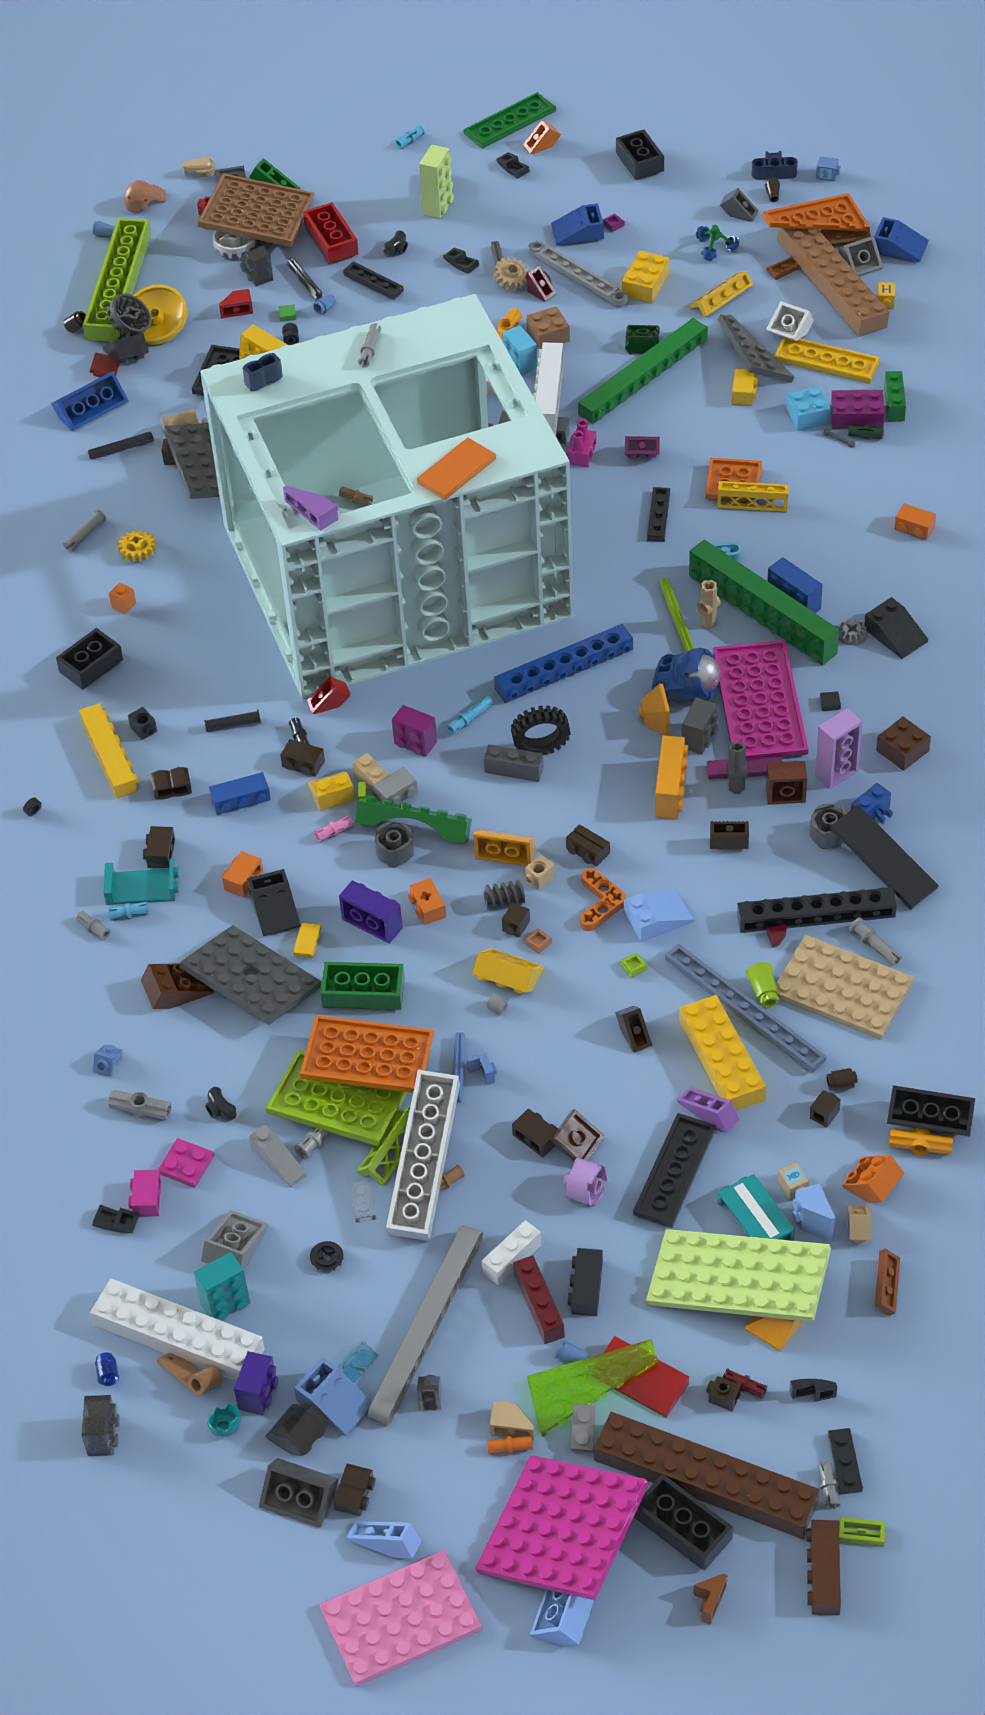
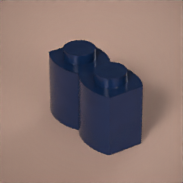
[242,353,283,391]

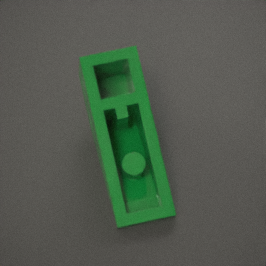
[249,158,300,189]

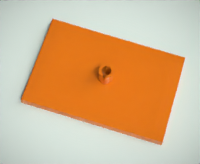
[300,1015,434,1093]

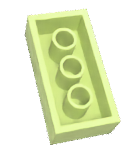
[419,145,454,219]

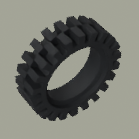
[511,705,571,756]

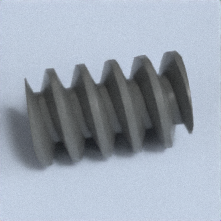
[484,880,525,909]

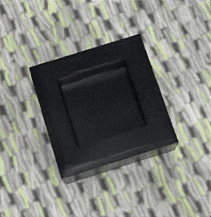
[820,691,841,711]

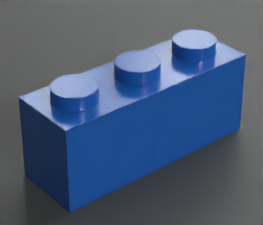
[209,772,271,815]

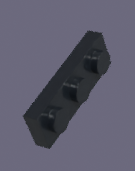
[828,1428,863,1495]

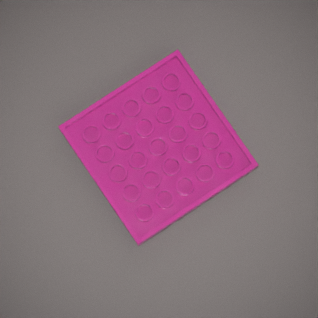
[475,1455,649,1601]

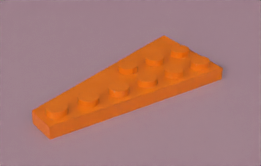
[762,193,870,231]

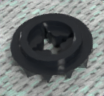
[310,1241,344,1273]

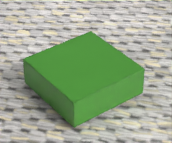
[278,304,296,321]

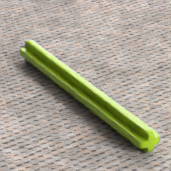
[659,577,695,652]

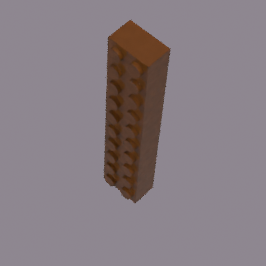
[594,1411,820,1539]

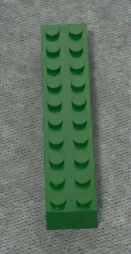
[689,539,839,666]

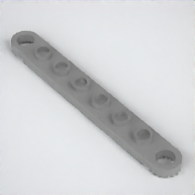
[529,240,628,306]

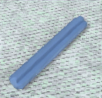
[453,1032,466,1102]

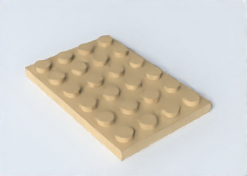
[776,934,914,1040]

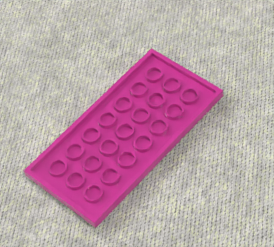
[713,640,809,758]

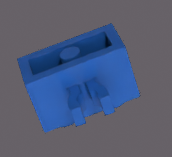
[851,783,893,824]

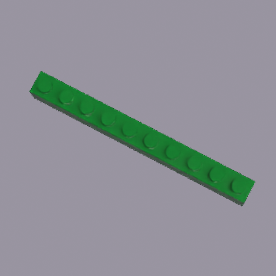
[578,318,708,424]

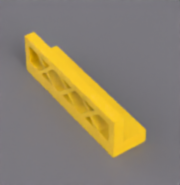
[689,270,753,317]
[717,481,789,512]

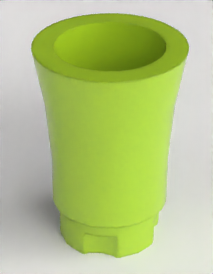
[746,962,779,1008]

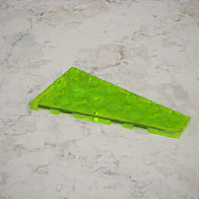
[527,1339,658,1437]

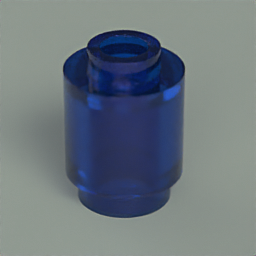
[95,1352,119,1386]

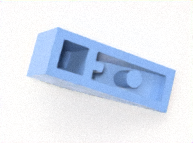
[346,1521,422,1559]

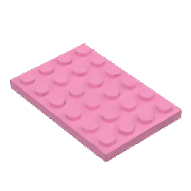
[319,1550,482,1687]

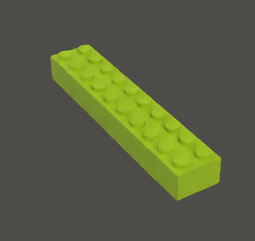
[83,218,151,342]

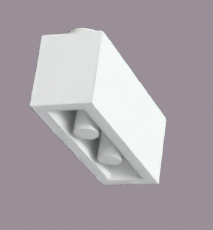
[482,1220,542,1286]

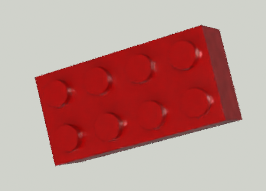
[303,202,359,264]

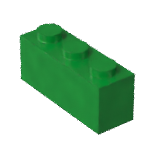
[884,371,906,422]

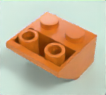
[842,1155,905,1203]

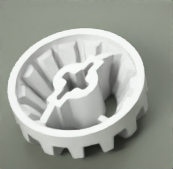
[212,231,257,259]

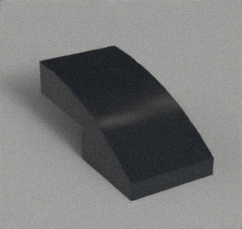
[496,152,530,178]
[443,248,479,274]
[92,1205,140,1233]
[789,1379,837,1402]

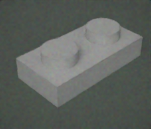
[570,1404,596,1451]

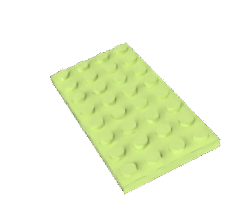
[646,1229,831,1322]

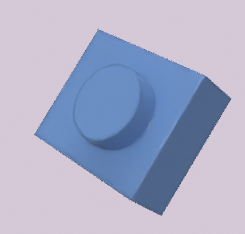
[93,1045,123,1076]
[467,1053,497,1085]

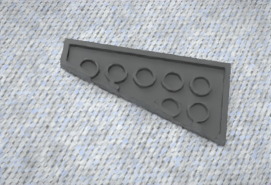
[718,314,794,382]

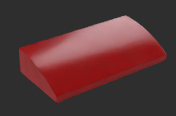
[592,1336,689,1418]

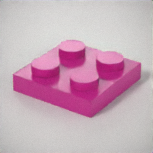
[158,1138,214,1188]

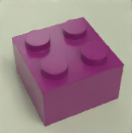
[392,705,437,757]

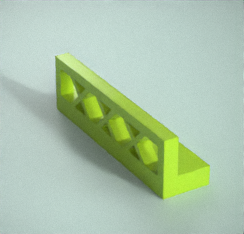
[357,1107,410,1185]

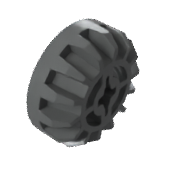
[107,293,151,337]

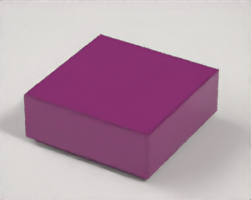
[603,213,625,232]

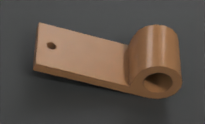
[157,1353,222,1396]

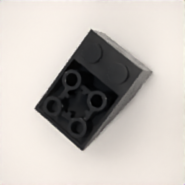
[247,869,301,936]

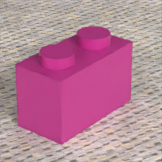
[128,1170,161,1217]

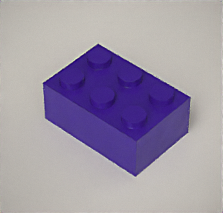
[339,880,403,944]

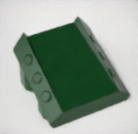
[625,325,660,354]

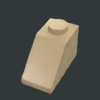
[847,1205,871,1243]
[489,1401,535,1440]

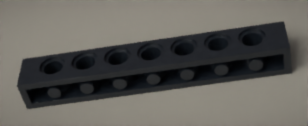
[737,887,897,933]

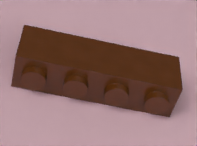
[806,1520,841,1615]

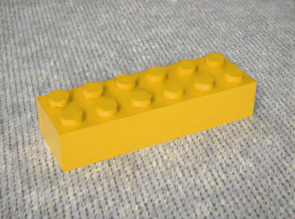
[679,995,766,1111]

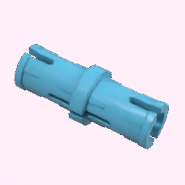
[396,125,425,149]
[108,902,149,920]

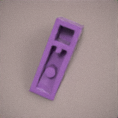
[283,486,338,531]
[677,1087,740,1132]

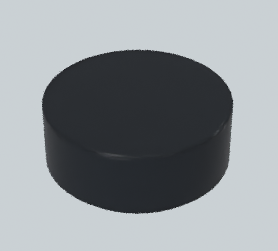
[23,797,42,816]

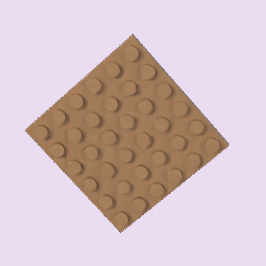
[198,173,315,247]

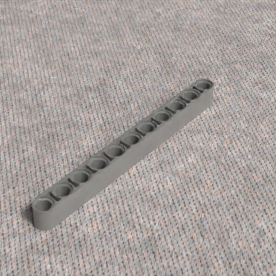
[368,1225,483,1425]

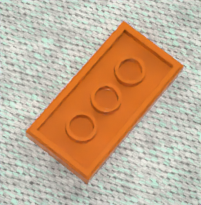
[417,437,496,500]

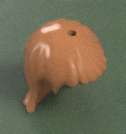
[124,180,167,213]

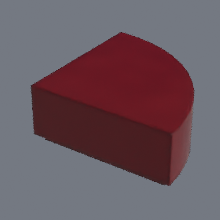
[767,924,787,948]

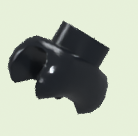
[383,230,408,256]
[205,1086,237,1121]

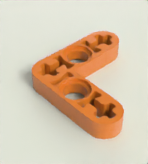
[580,868,626,931]

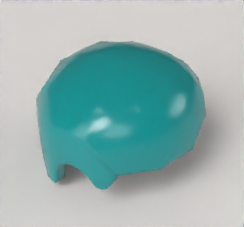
[207,1403,241,1437]

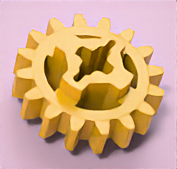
[118,529,156,562]

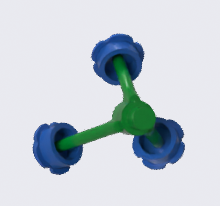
[696,225,740,261]

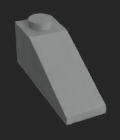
[249,1124,306,1187]

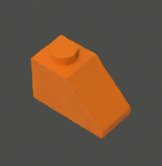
[523,120,561,154]

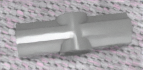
[108,1090,172,1120]

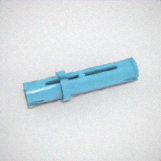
[446,695,493,735]

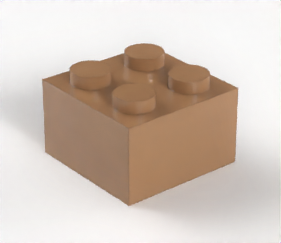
[526,306,570,349]

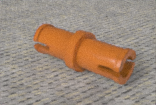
[487,1435,533,1454]

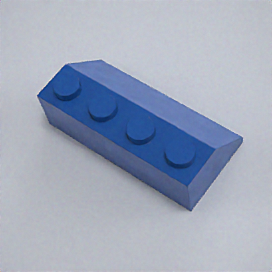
[51,371,129,431]

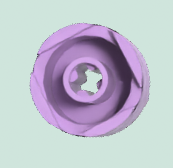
[564,1158,608,1206]

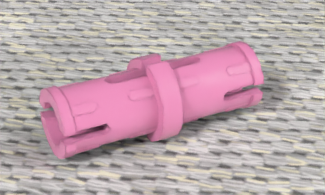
[314,816,353,842]

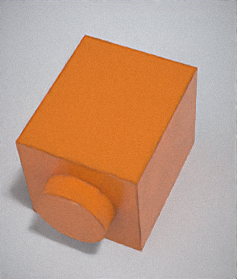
[109,582,136,614]

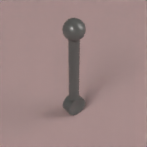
[824,429,855,448]

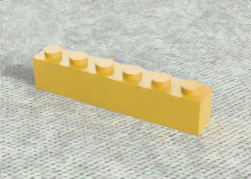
[79,703,139,799]

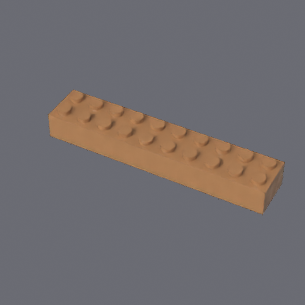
[777,228,890,336]

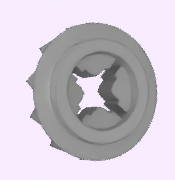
[838,620,867,643]

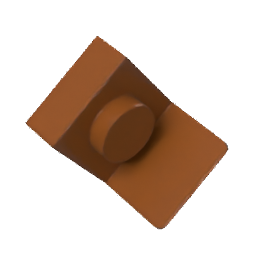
[693,1574,728,1625]

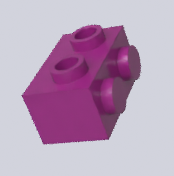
[625,436,660,458]

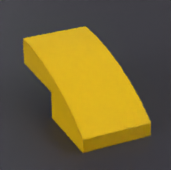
[293,923,322,958]

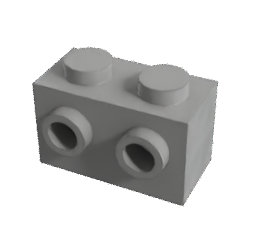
[373,767,418,804]

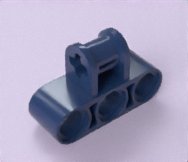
[751,151,798,180]

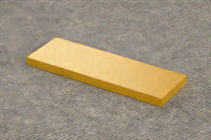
[774,337,880,384]

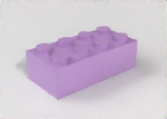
[815,708,863,789]

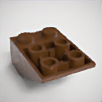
[141,963,214,1009]

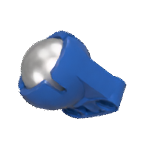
[652,648,721,703]

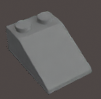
[201,1210,268,1270]

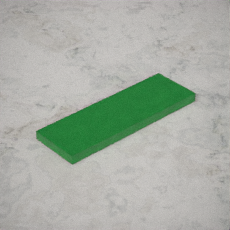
[464,92,556,149]

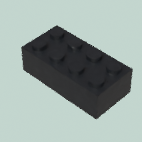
[634,1474,733,1571]

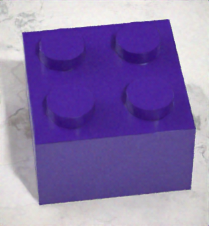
[234,1351,278,1415]

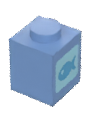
[816,156,841,181]

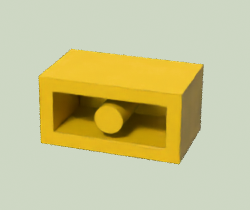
[732,369,758,405]

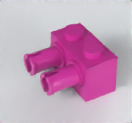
[566,419,597,467]

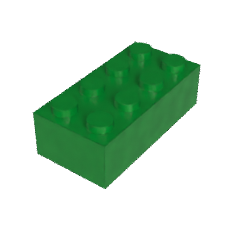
[321,962,405,1010]

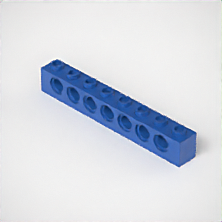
[494,624,633,703]

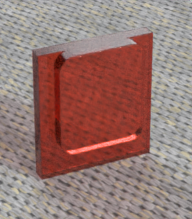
[90,352,120,377]

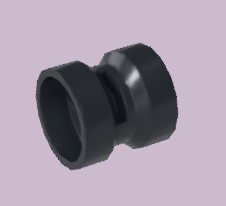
[282,323,299,345]

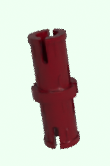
[723,1368,768,1399]

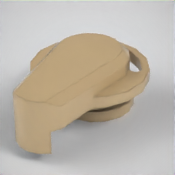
[182,157,215,177]

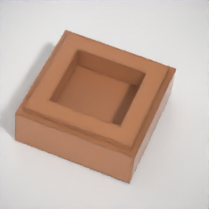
[524,928,552,954]

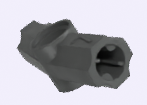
[727,742,748,794]

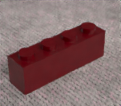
[513,1255,565,1344]

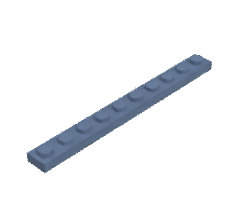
[665,944,826,1073]

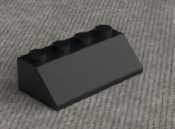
[887,1085,976,1137]

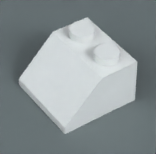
[766,301,814,341]

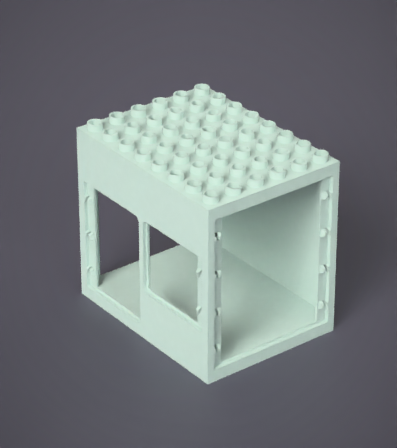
[200,294,574,699]

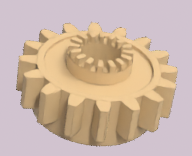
[493,257,529,291]

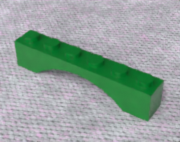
[355,796,472,844]

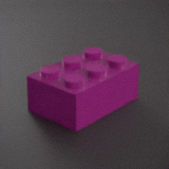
[831,390,885,429]

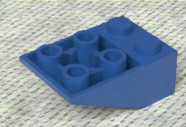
[551,203,604,245]
[874,217,929,262]

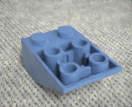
[294,1357,372,1436]

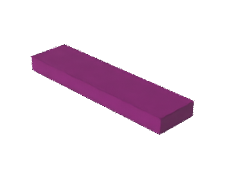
[707,756,782,779]

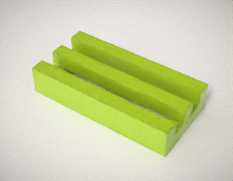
[839,1517,886,1546]

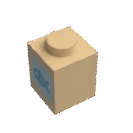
[778,1162,809,1200]

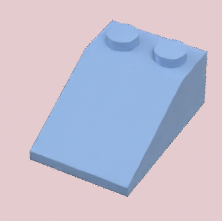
[624,892,694,942]

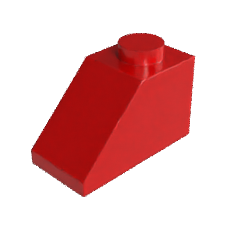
[219,289,253,319]
[307,676,351,714]

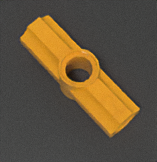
[496,308,523,340]
[889,1128,953,1155]

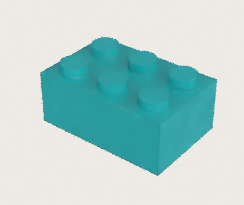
[194,1252,250,1321]

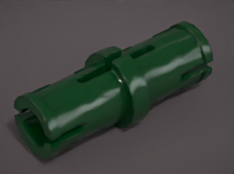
[848,425,884,439]

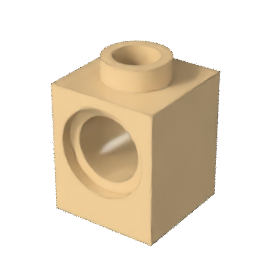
[525,855,555,890]

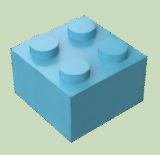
[502,325,538,376]
[786,387,830,431]

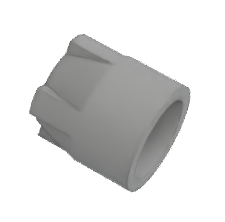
[487,994,508,1015]

